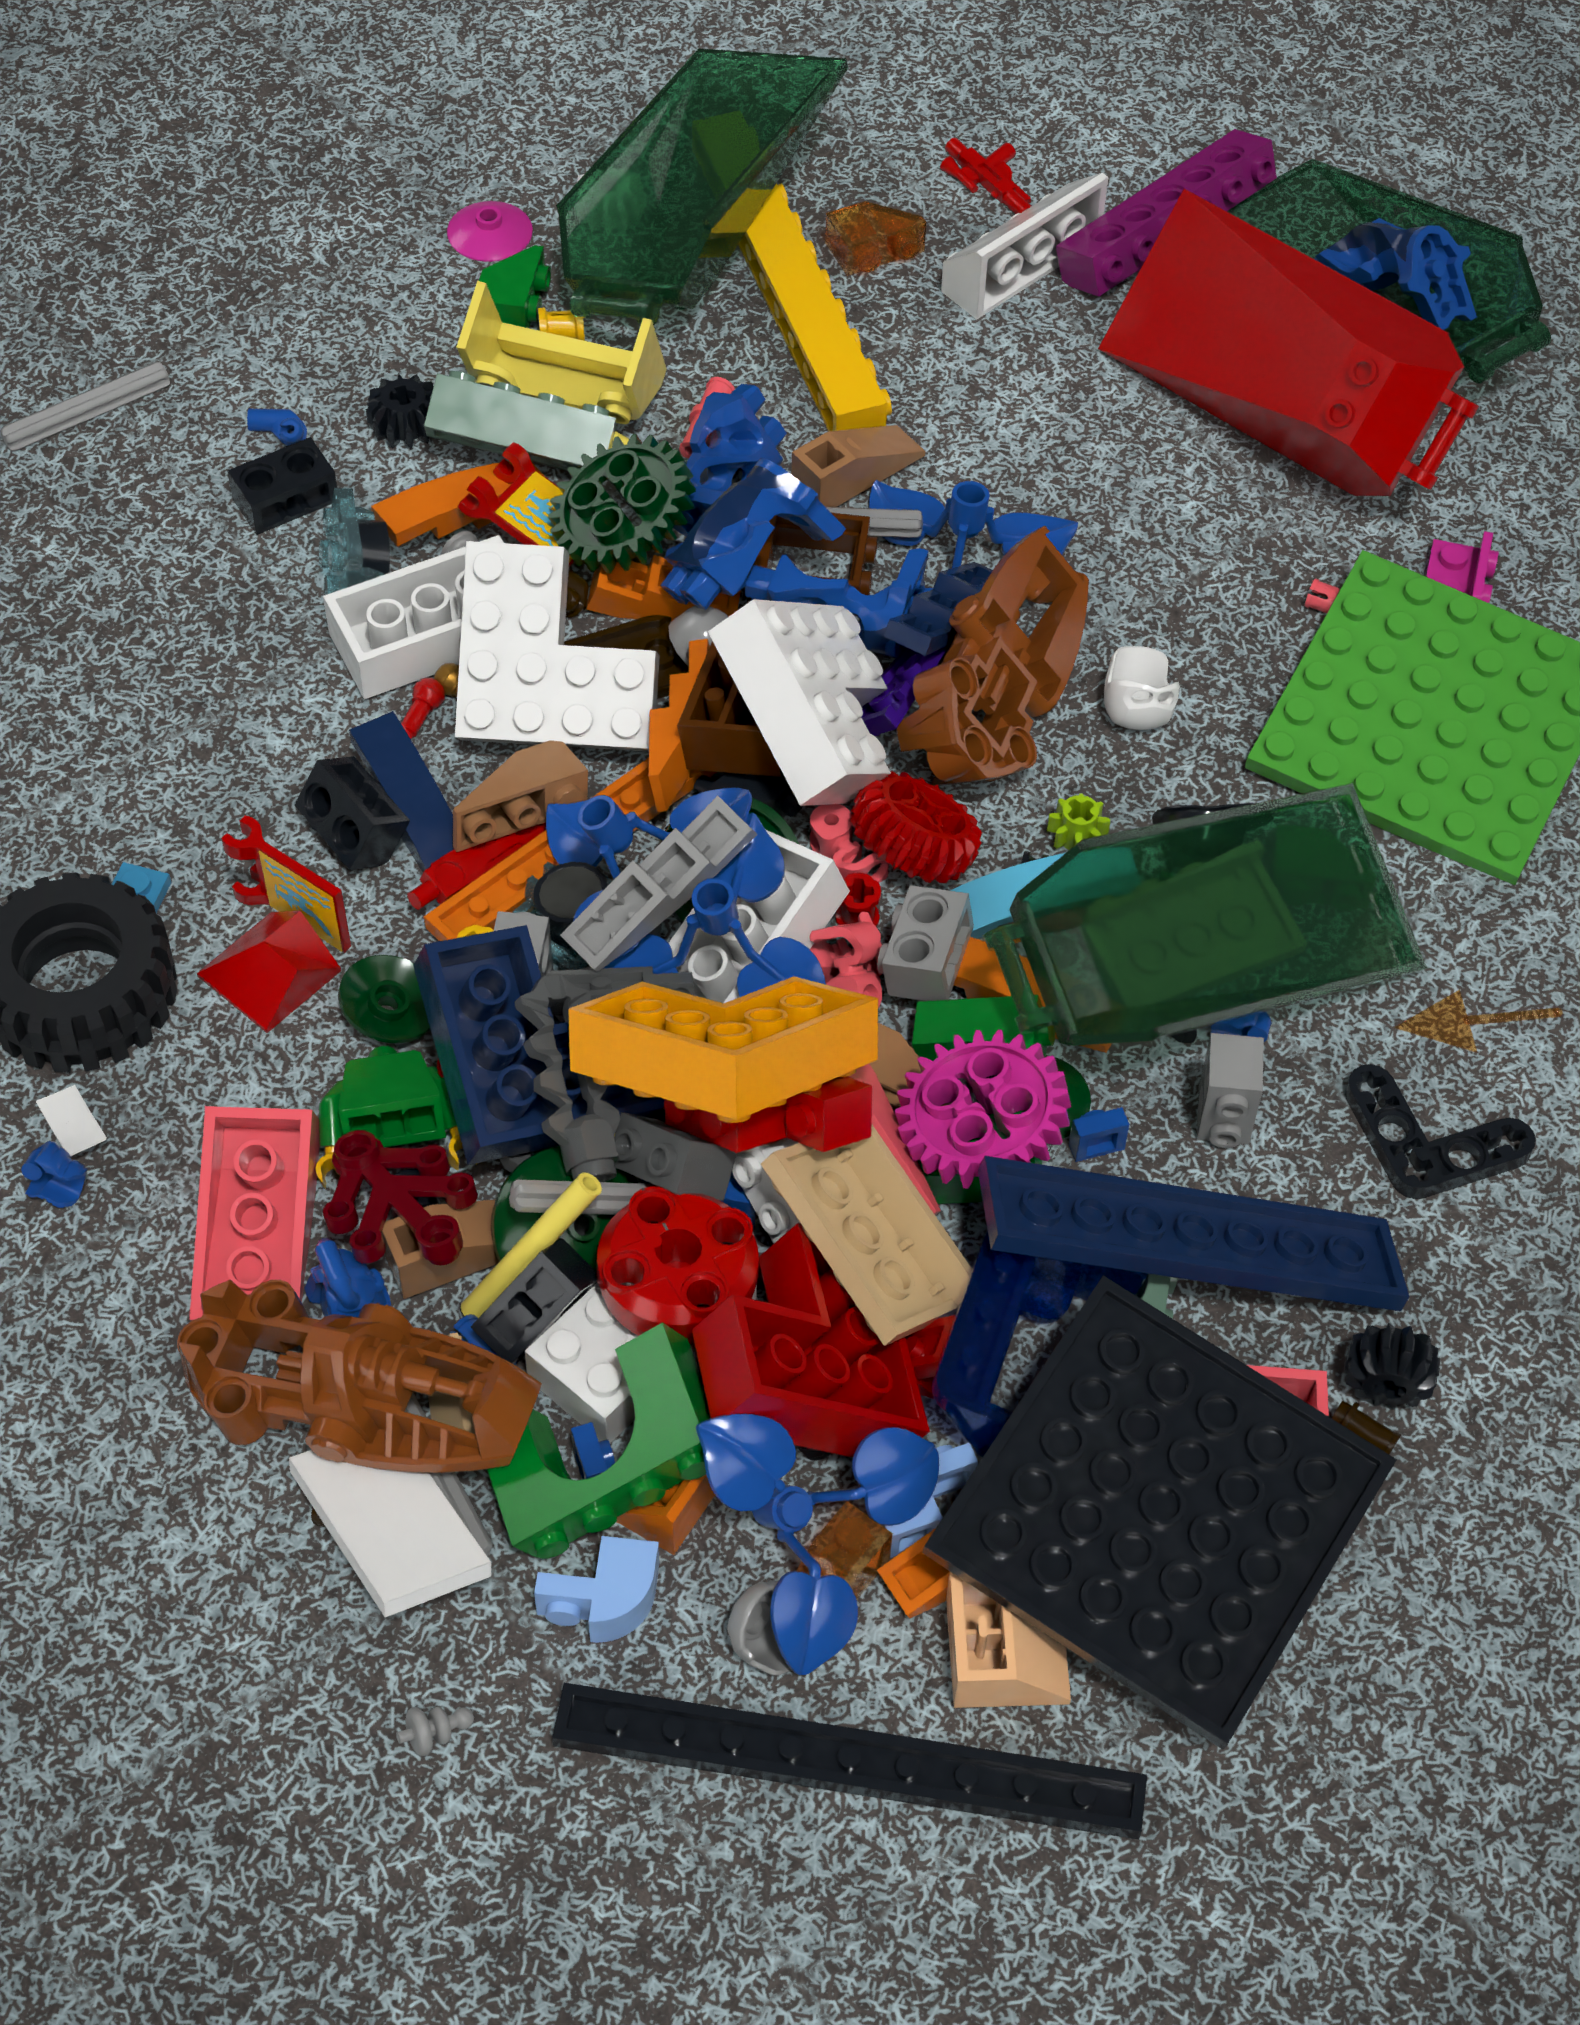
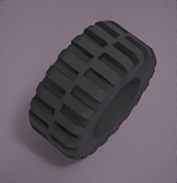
[0,873,177,1073]

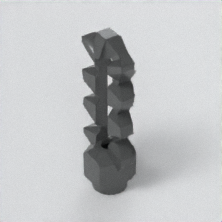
[514,974,621,1182]

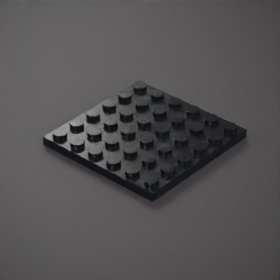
[922,1275,1397,1750]

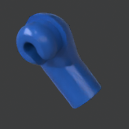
[247,408,307,446]

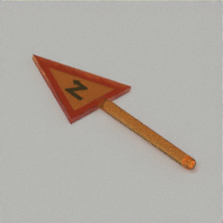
[1394,989,1563,1053]

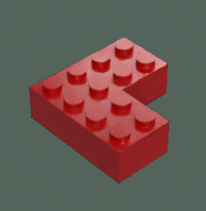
[692,1223,930,1457]

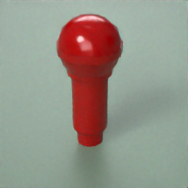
[401,678,446,739]

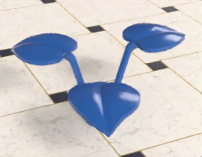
[869,480,1078,645]
[546,788,752,959]
[602,813,826,997]
[696,1414,939,1675]

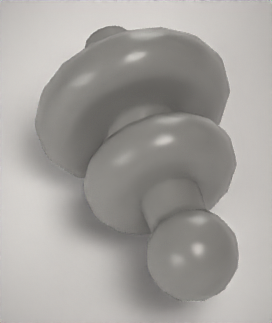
[396,1707,474,1756]

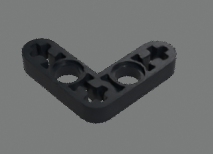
[1345,1064,1536,1199]

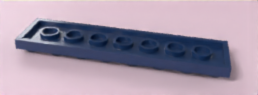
[978,1156,1410,1311]

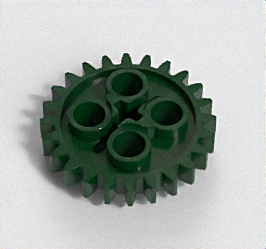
[548,434,696,574]

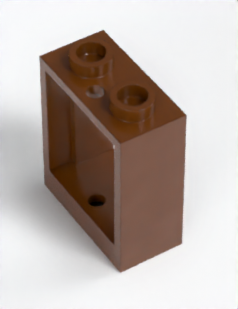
[747,513,878,616]

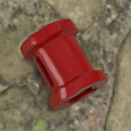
[835,872,882,927]

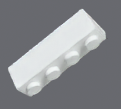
[941,173,1108,319]

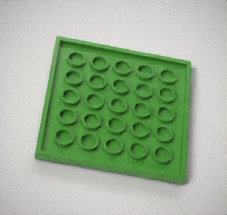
[1245,550,1580,885]

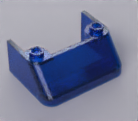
[932,1230,1148,1458]

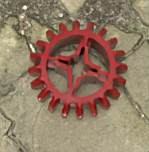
[849,771,982,884]

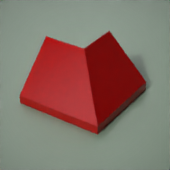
[197,910,341,1033]

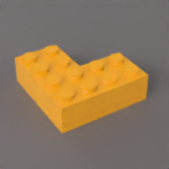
[568,976,878,1123]

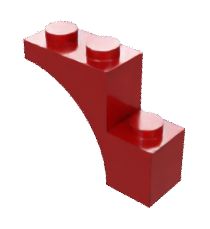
[664,1076,872,1153]

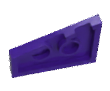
[861,645,948,738]

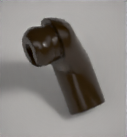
[566,568,589,617]

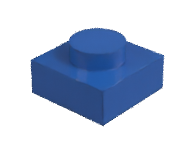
[1069,1107,1130,1162]
[571,1422,615,1480]

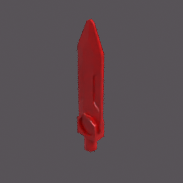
[407,822,547,910]

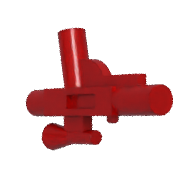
[940,138,1032,214]

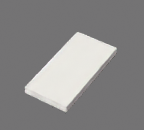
[289,1450,491,1618]

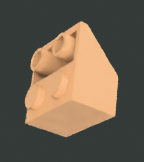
[946,1572,1071,1708]

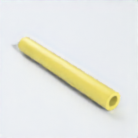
[461,1172,602,1318]

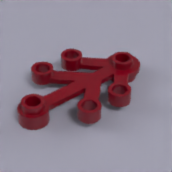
[323,1130,478,1266]

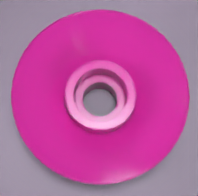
[447,201,533,262]

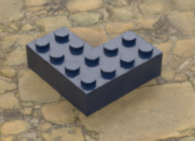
[413,925,665,1165]

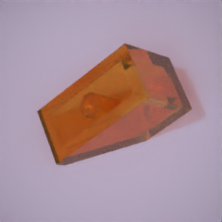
[797,1501,893,1600]

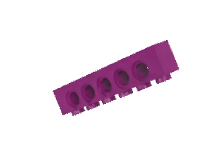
[1056,129,1277,297]

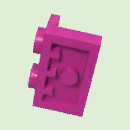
[1426,531,1499,603]

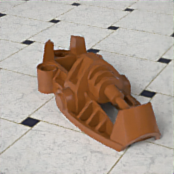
[897,526,1089,786]
[177,1280,542,1473]

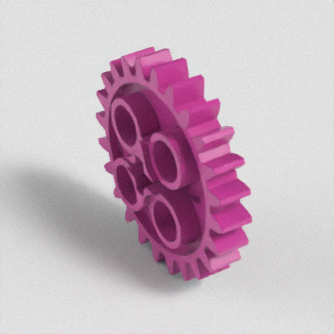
[895,1030,1071,1189]

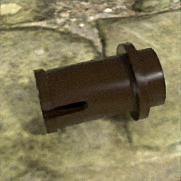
[1332,1400,1401,1455]

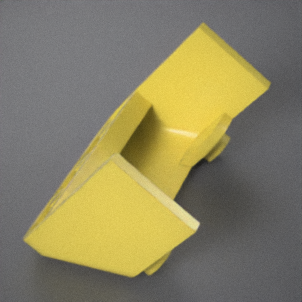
[456,281,667,424]

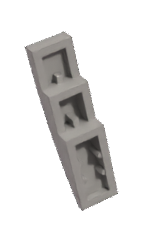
[560,795,758,972]

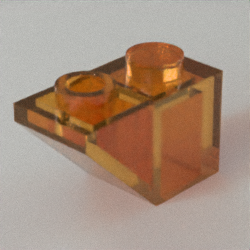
[825,201,926,276]

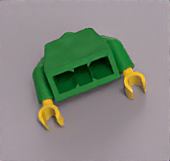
[315,1046,478,1189]

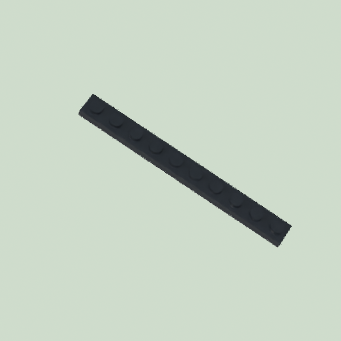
[552,1682,1147,1840]

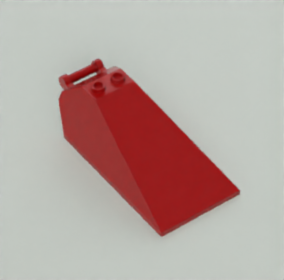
[1098,188,1479,496]

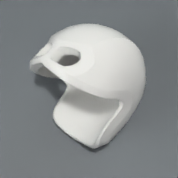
[1104,646,1180,730]

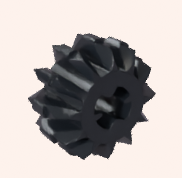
[366,373,434,449]
[1344,1323,1441,1409]

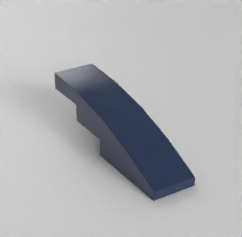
[884,562,993,656]
[349,711,454,872]

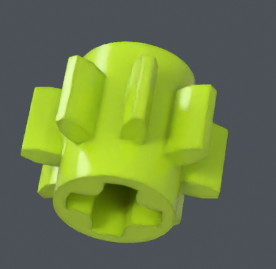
[1047,793,1110,852]

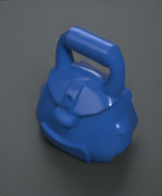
[304,1238,391,1318]

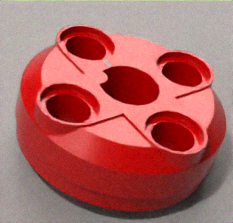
[597,1186,759,1344]

